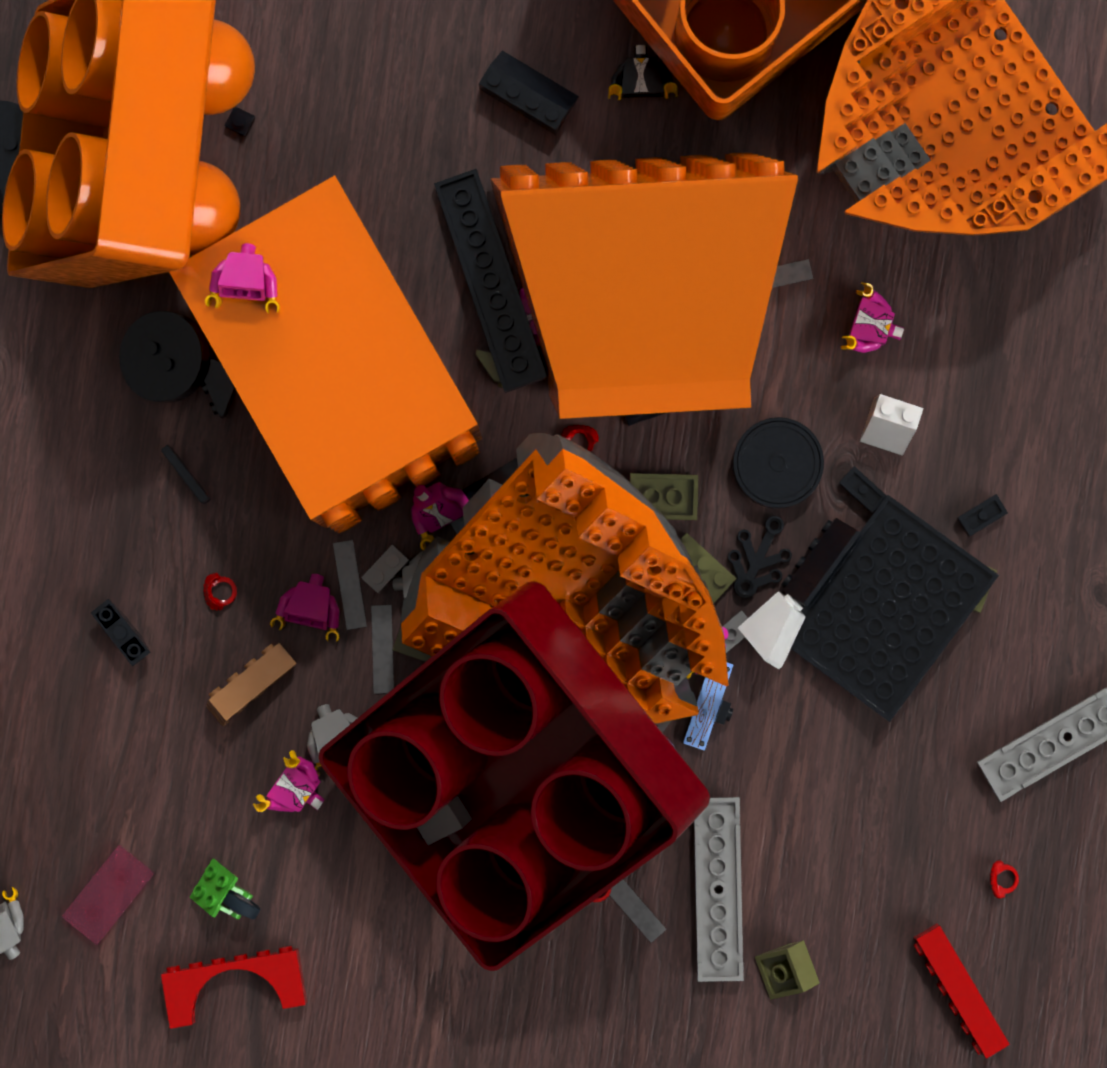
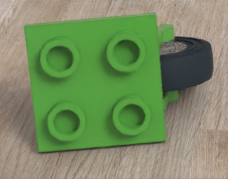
[189,859,261,919]

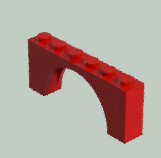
[161,946,307,1029]

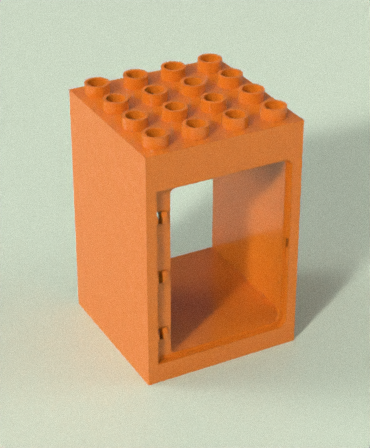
[169,175,482,534]

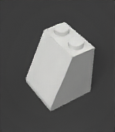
[859,394,923,456]
[738,591,805,669]

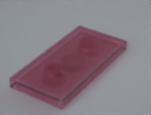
[62,845,155,945]

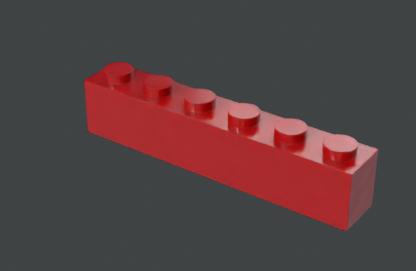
[913,923,1010,1059]

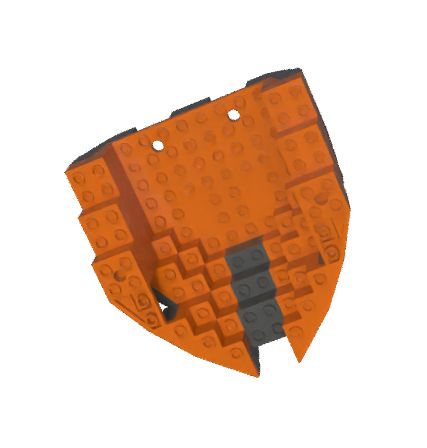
[816,0,1107,236]
[401,433,729,724]

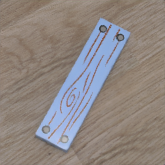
[683,663,733,751]

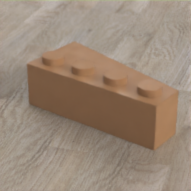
[206,643,297,727]

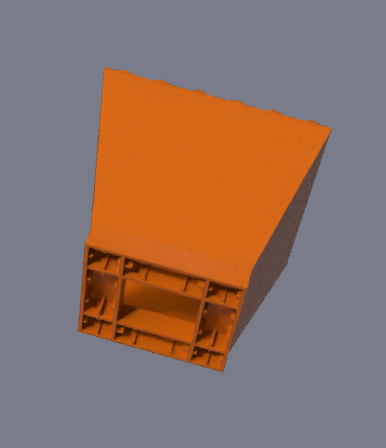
[490,152,798,419]

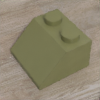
[755,940,820,1000]

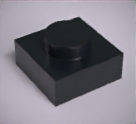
[224,106,255,137]
[715,700,733,725]

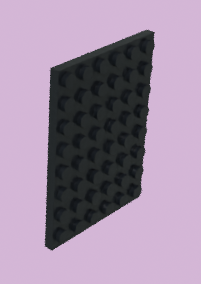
[791,495,999,722]

